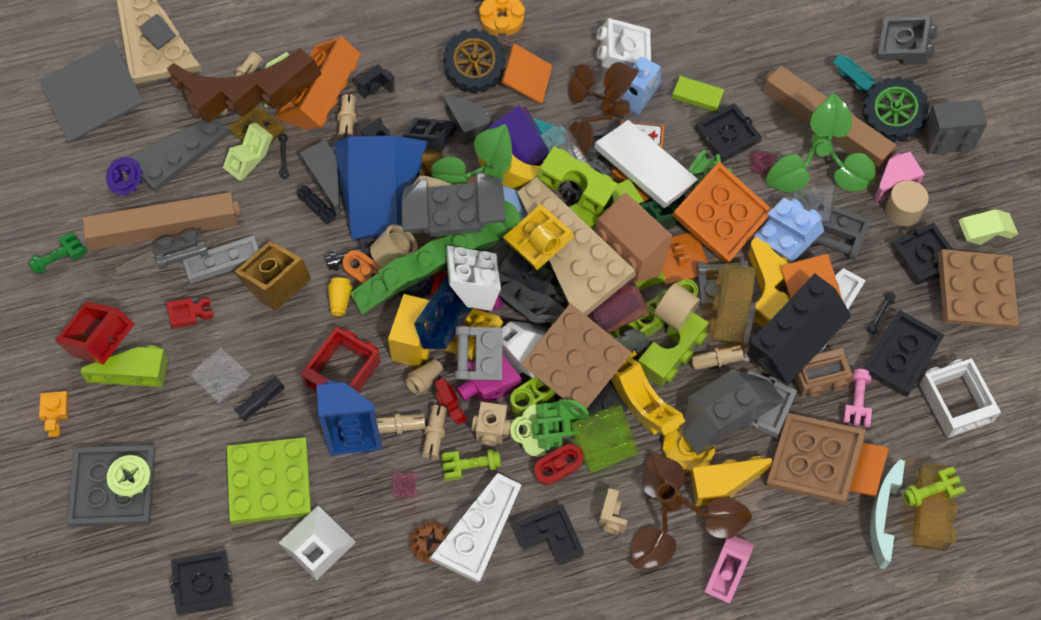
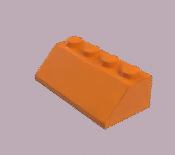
[274,36,361,130]

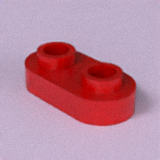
[534,444,583,486]

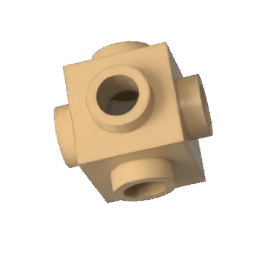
[472,402,511,446]

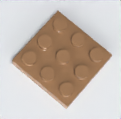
[938,249,1019,329]
[521,303,632,412]
[767,413,866,505]

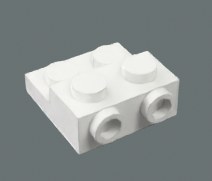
[597,18,651,68]

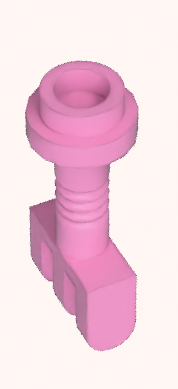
[843,369,872,427]

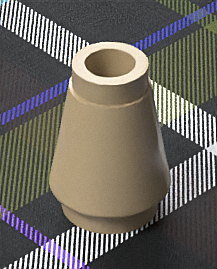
[405,359,443,395]

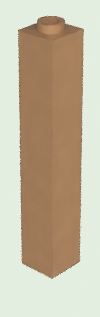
[763,66,896,173]
[83,192,241,250]

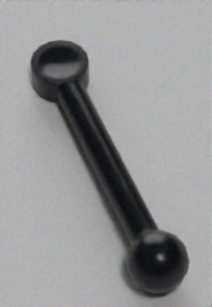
[279,133,289,179]
[867,292,896,334]

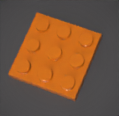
[671,162,772,263]

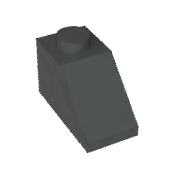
[444,95,492,145]

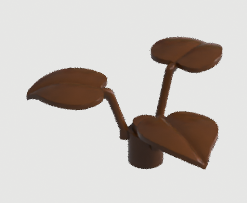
[565,62,639,162]
[631,452,752,570]

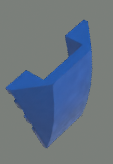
[334,136,428,240]

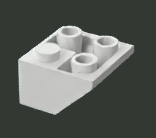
[446,245,501,311]
[502,322,548,378]
[279,506,356,581]

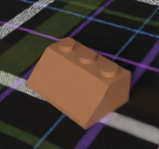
[595,193,672,282]

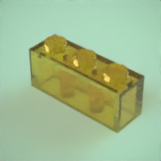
[708,263,756,346]
[913,462,959,552]

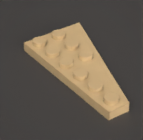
[117,0,202,84]
[518,177,636,316]

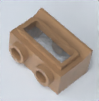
[794,347,853,397]

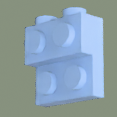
[753,198,824,263]

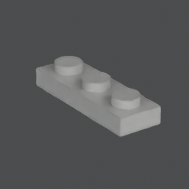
[182,236,259,284]

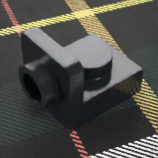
[357,64,395,99]

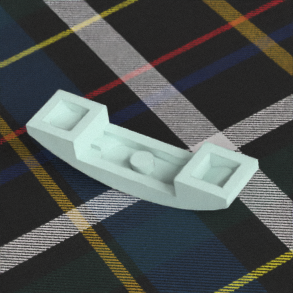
[870,460,905,569]

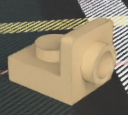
[598,488,628,534]

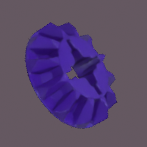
[106,157,144,196]

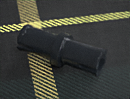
[234,376,285,422]

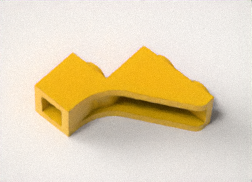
[748,237,790,328]

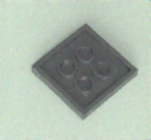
[67,445,156,527]

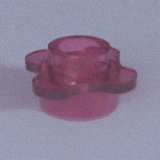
[752,151,776,174]
[391,472,418,498]

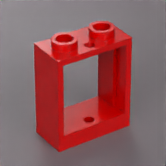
[55,301,135,365]
[300,327,381,392]

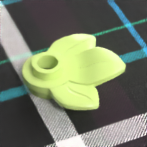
[509,404,551,457]

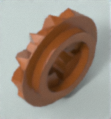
[410,520,450,563]

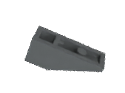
[300,140,341,218]

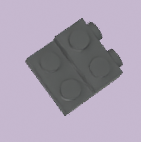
[878,16,937,65]

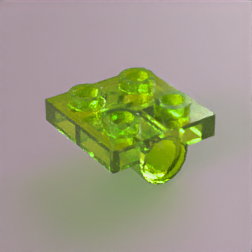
[571,404,639,474]

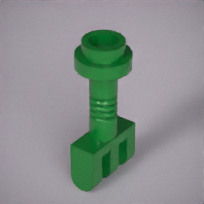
[28,232,87,275]

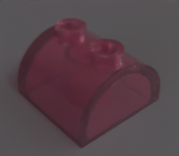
[590,279,650,333]

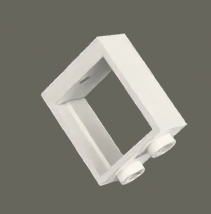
[919,358,1001,438]

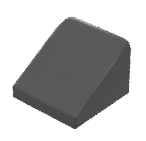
[140,14,176,50]

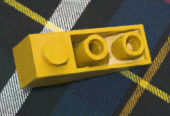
[690,456,772,507]

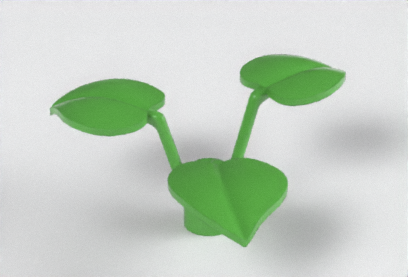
[766,93,876,193]
[431,125,521,238]

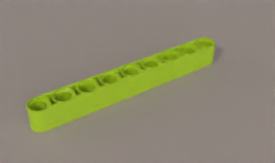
[511,279,698,418]

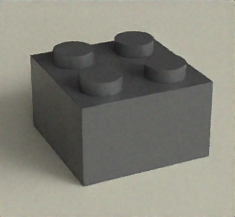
[921,99,987,155]

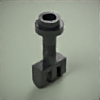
[325,236,377,271]

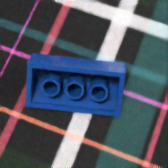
[317,381,382,456]

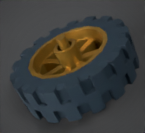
[443,29,506,94]

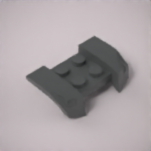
[402,173,506,237]

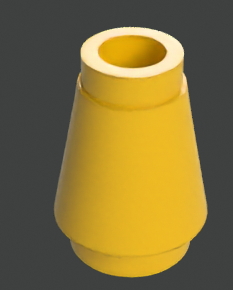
[328,278,353,316]

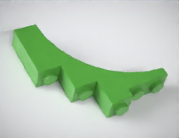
[350,227,504,315]

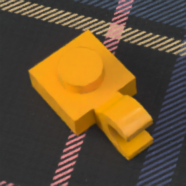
[39,391,69,437]

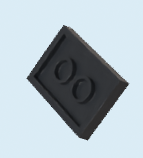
[863,310,945,397]

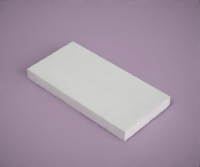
[594,120,698,208]

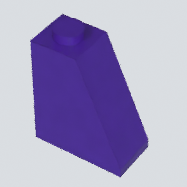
[486,105,552,166]

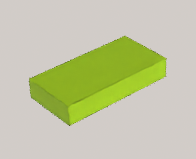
[672,76,724,112]

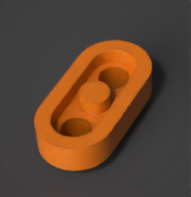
[342,250,381,284]

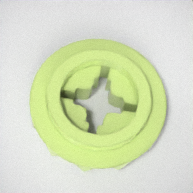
[107,455,151,498]

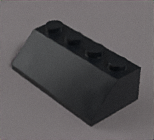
[747,273,851,387]

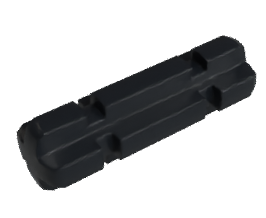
[297,185,336,224]

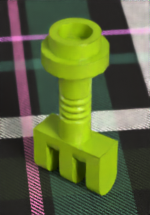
[441,449,501,481]
[903,467,966,507]

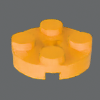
[479,0,525,36]

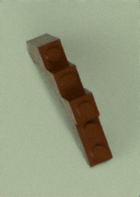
[167,48,322,124]

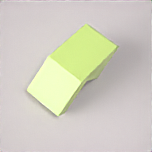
[223,123,273,181]
[958,209,1018,245]

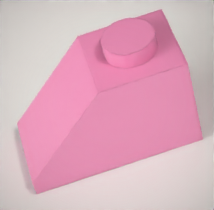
[874,152,924,203]
[705,536,754,603]

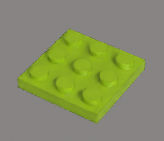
[227,437,312,524]

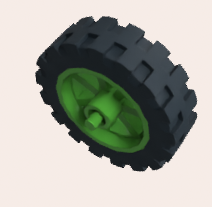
[863,77,929,142]

